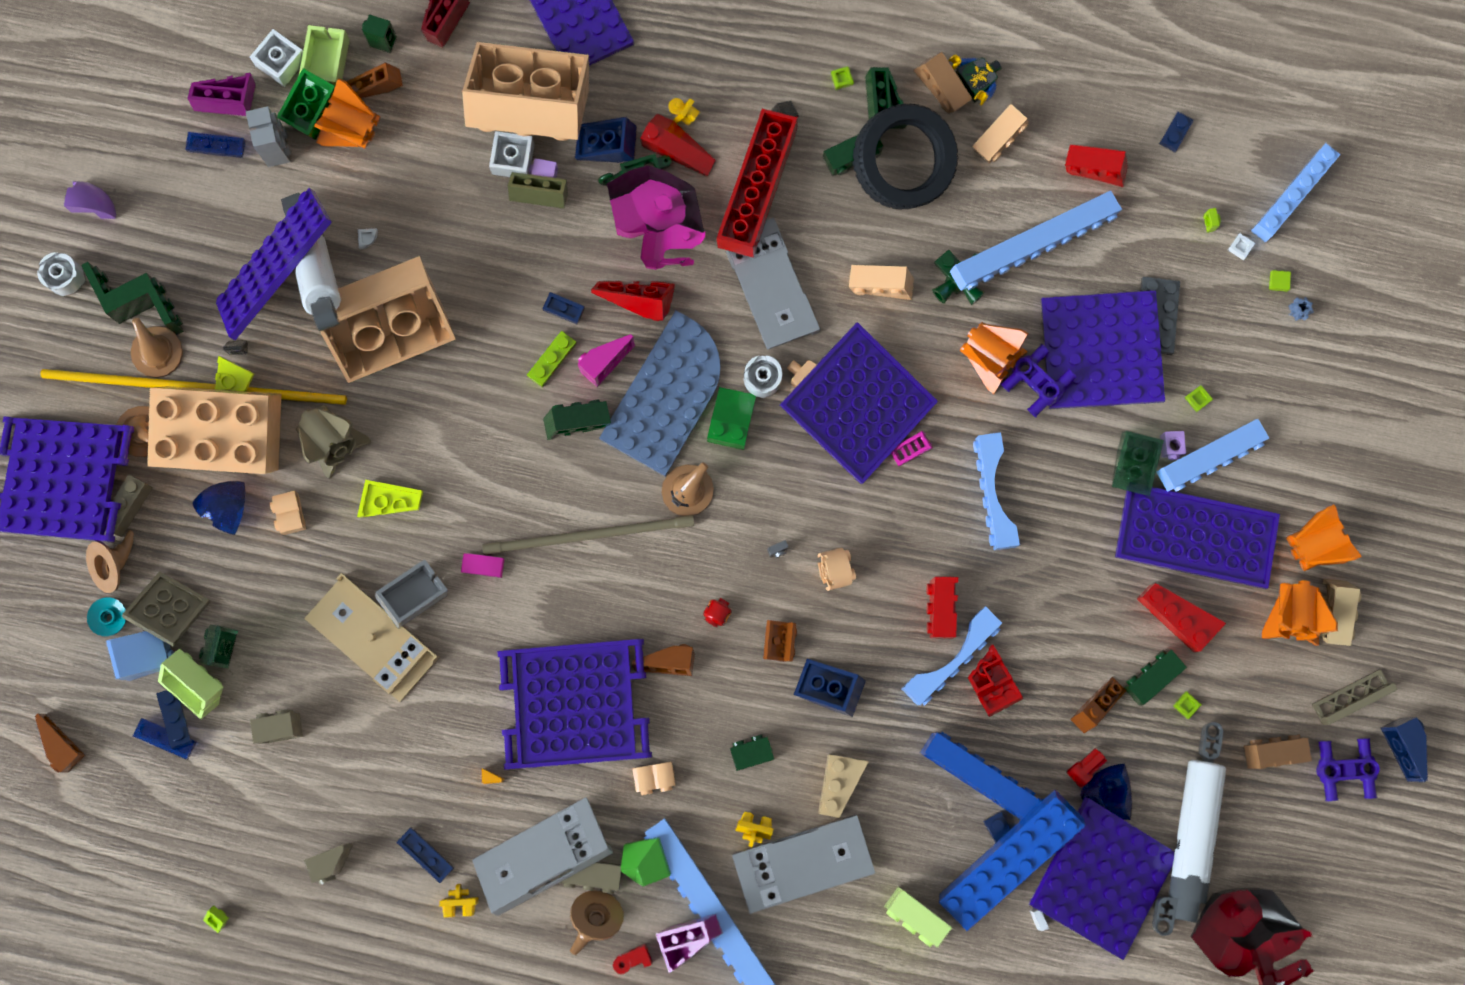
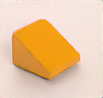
[481,768,504,784]

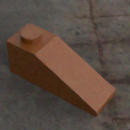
[346,62,403,98]
[632,644,695,676]
[35,713,85,773]

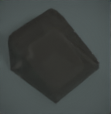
[771,100,799,118]
[223,340,248,355]

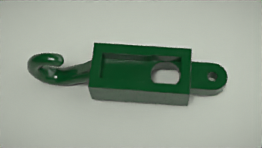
[598,154,671,186]

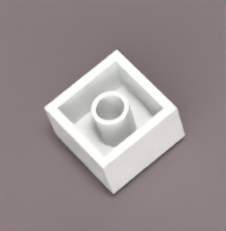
[250,29,303,87]
[489,131,535,177]

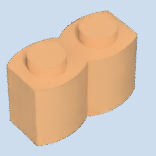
[270,490,306,535]
[632,761,676,795]

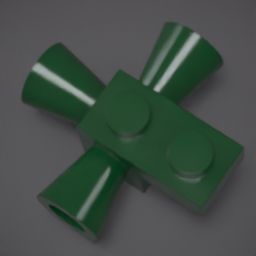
[932,249,985,306]

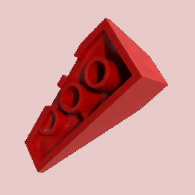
[641,113,716,177]
[591,281,675,321]

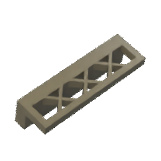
[1312,669,1398,725]

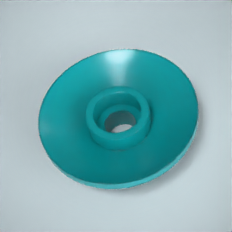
[87,597,126,637]

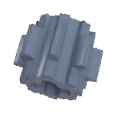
[1288,297,1314,321]

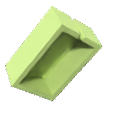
[299,25,350,86]
[158,649,223,720]
[884,887,952,948]

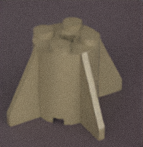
[296,405,371,479]

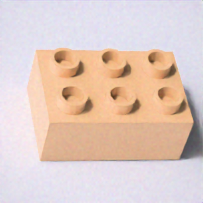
[462,42,589,141]
[321,256,456,383]
[148,386,282,474]

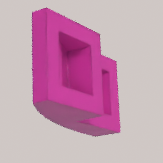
[461,553,505,578]

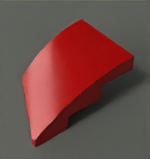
[968,645,1023,717]

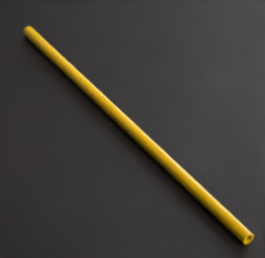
[40,369,347,405]

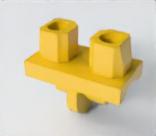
[668,98,700,126]
[736,812,773,847]
[439,884,479,917]

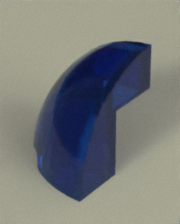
[192,481,246,535]
[1080,763,1132,820]

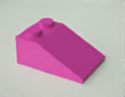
[578,334,635,387]

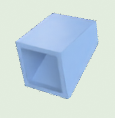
[106,631,174,681]

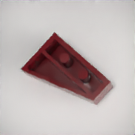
[421,0,470,48]

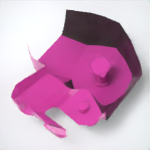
[607,165,705,270]

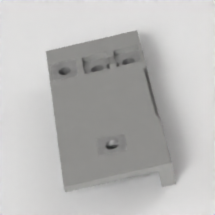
[726,218,820,350]
[472,797,613,916]
[732,815,875,913]

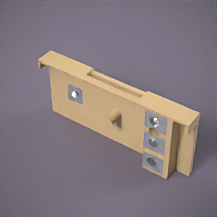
[304,573,439,702]

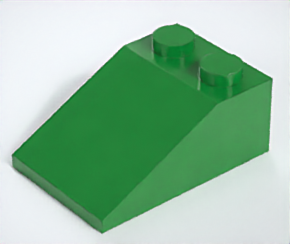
[277,68,335,140]
[707,387,756,450]

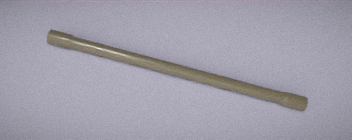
[482,515,694,555]

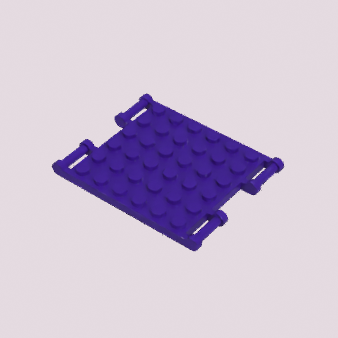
[0,416,135,542]
[497,639,652,770]

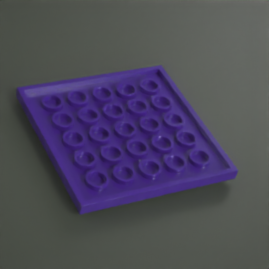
[1041,291,1165,409]
[779,322,938,484]
[1029,797,1175,960]

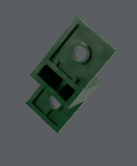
[81,262,184,335]

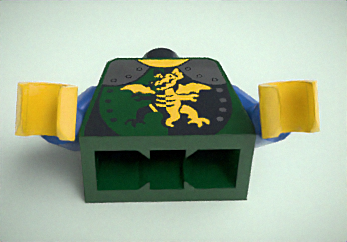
[948,55,1001,105]

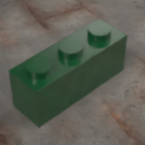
[823,134,883,176]
[1124,649,1187,706]

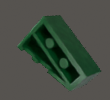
[865,67,907,129]
[543,399,611,440]

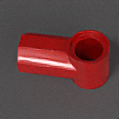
[1066,748,1107,788]

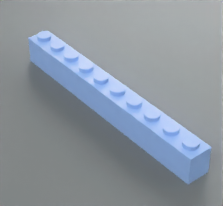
[950,191,1122,291]
[644,818,775,985]

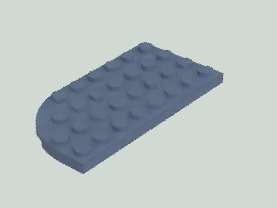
[599,310,720,477]

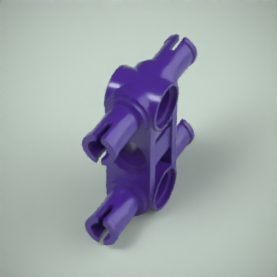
[1001,344,1077,418]
[1316,738,1380,801]

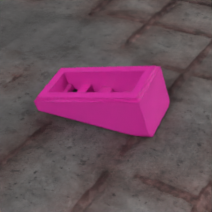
[891,431,933,466]

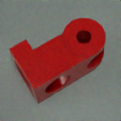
[613,943,653,974]

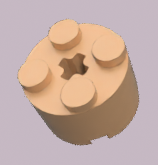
[818,548,856,591]

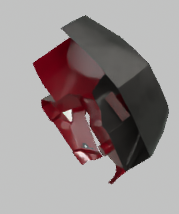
[1191,888,1314,985]

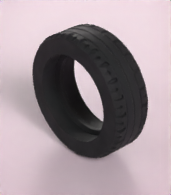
[853,103,958,210]

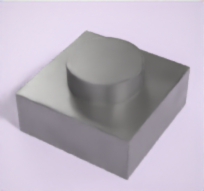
[767,540,788,558]

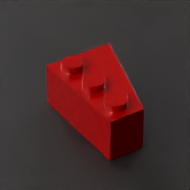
[1065,144,1128,187]
[926,577,958,639]

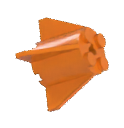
[314,78,381,149]
[960,322,1029,394]
[1286,504,1361,572]
[1262,580,1338,646]

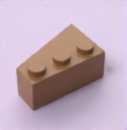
[913,52,972,114]
[1244,734,1312,769]

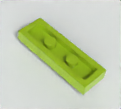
[527,331,577,387]

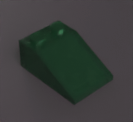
[1111,431,1164,496]
[199,625,238,669]

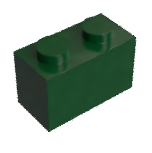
[362,14,397,53]
[730,734,775,771]

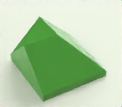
[620,837,671,887]

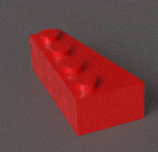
[1137,583,1226,653]

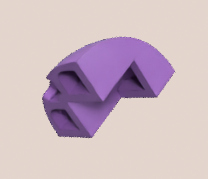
[64,181,116,219]

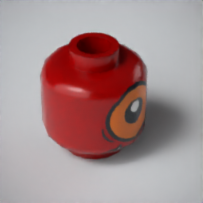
[703,598,732,628]

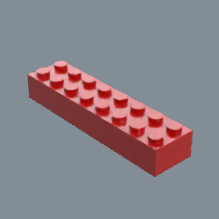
[717,108,798,258]

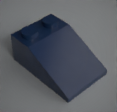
[575,117,637,163]
[793,659,866,717]
[1380,717,1428,782]

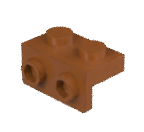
[763,620,797,662]

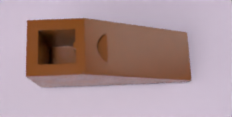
[1070,677,1126,733]

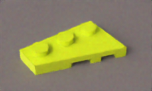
[215,356,255,391]
[357,480,423,518]

